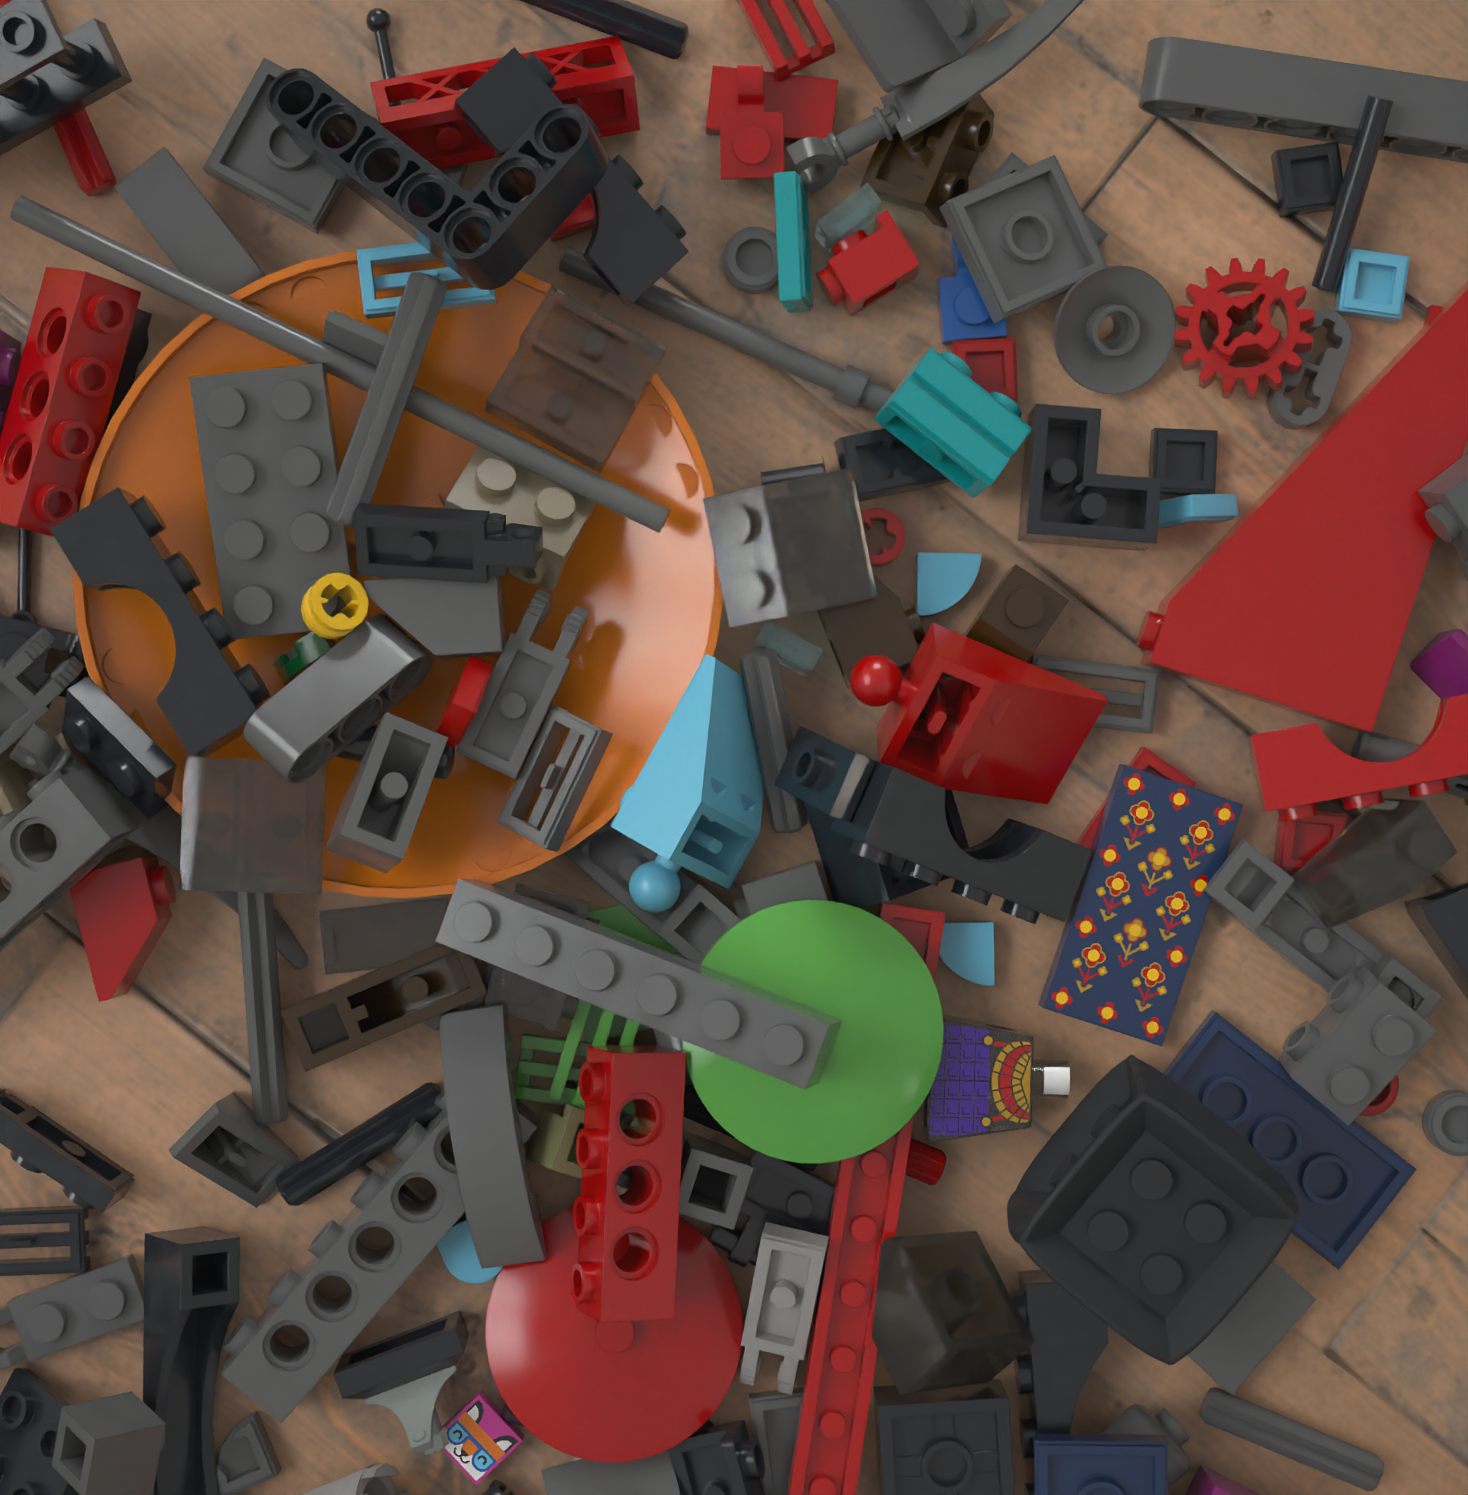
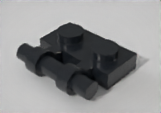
[708,1150,835,1299]

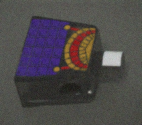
[923,1014,1070,1142]

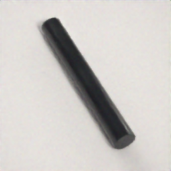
[1312,95,1394,292]

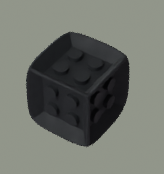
[1007,1055,1301,1365]

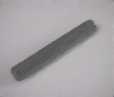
[326,272,447,527]
[236,872,289,1125]

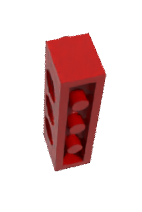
[0,267,141,537]
[570,1045,686,1323]

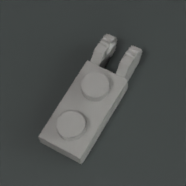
[739,1222,829,1395]

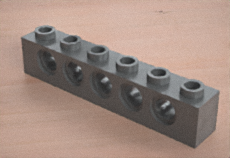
[0,767,139,952]
[221,1088,537,1423]

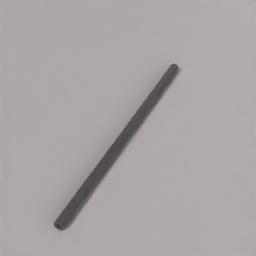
[10,196,671,533]

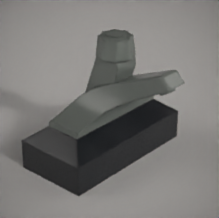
[333,1311,469,1455]

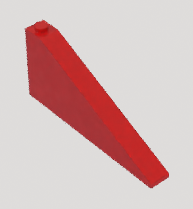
[1136,281,1468,733]

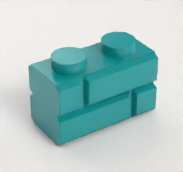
[874,347,1032,498]

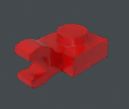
[719,64,785,180]

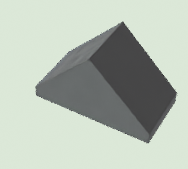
[169,1092,301,1208]

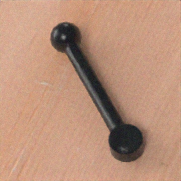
[366,8,401,107]
[10,528,38,624]

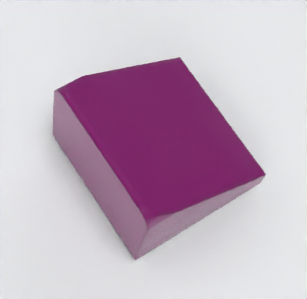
[1409,629,1468,700]

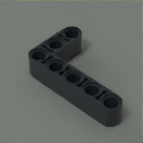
[266,68,609,290]

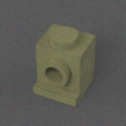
[525,1103,629,1179]

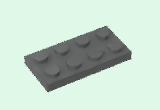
[189,363,354,639]

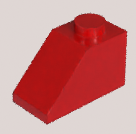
[70,855,176,1002]

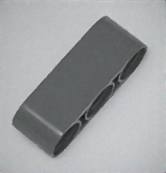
[114,146,266,295]
[243,614,432,784]

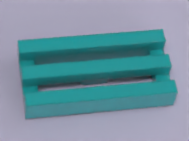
[774,171,813,313]

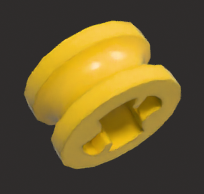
[301,572,369,639]

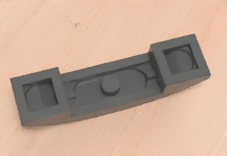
[563,814,741,964]
[1203,840,1442,1019]
[440,1003,547,1269]

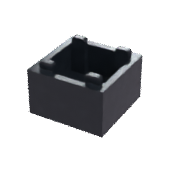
[873,1379,1015,1495]

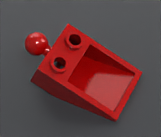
[850,622,1107,804]

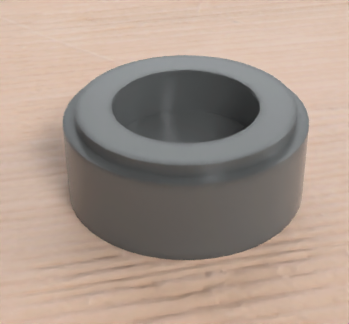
[723,227,779,294]
[1422,1090,1468,1156]

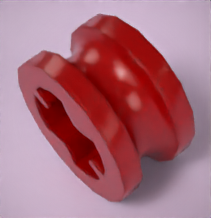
[847,508,905,567]

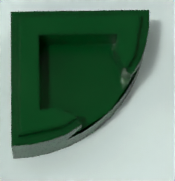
[273,632,336,686]

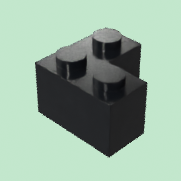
[1018,404,1161,551]

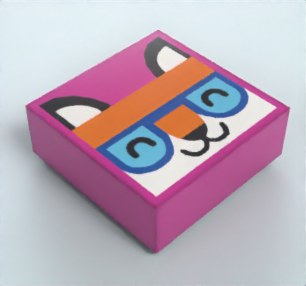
[442,1390,524,1485]

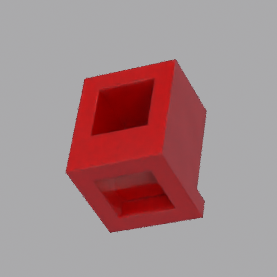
[816,210,920,316]

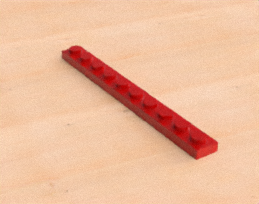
[787,902,946,1495]

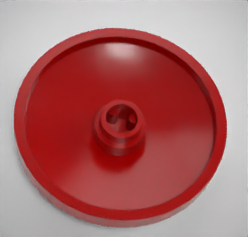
[485,1206,743,1463]

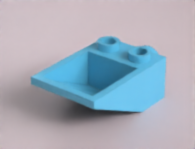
[610,654,764,913]

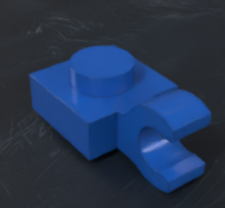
[937,236,1007,345]

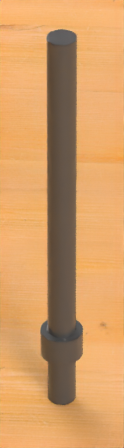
[559,247,894,412]

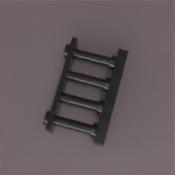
[0,0,132,156]

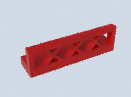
[370,36,640,169]

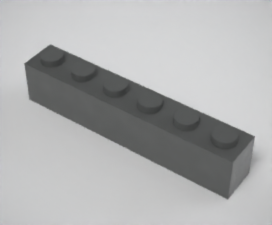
[435,879,843,1090]

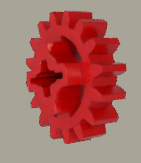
[1174,258,1315,400]

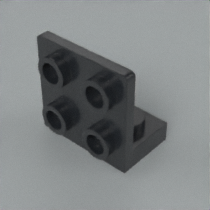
[0,1368,80,1495]

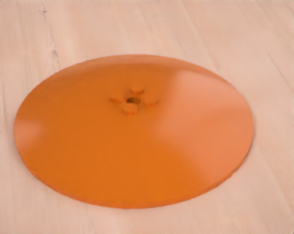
[72,250,725,898]

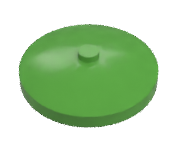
[681,900,944,1164]

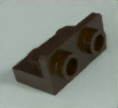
[859,81,994,228]

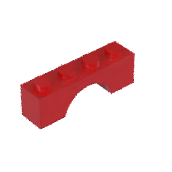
[1248,694,1468,822]

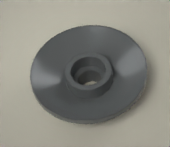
[1054,265,1176,394]

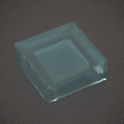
[815,183,881,253]
[754,620,823,677]

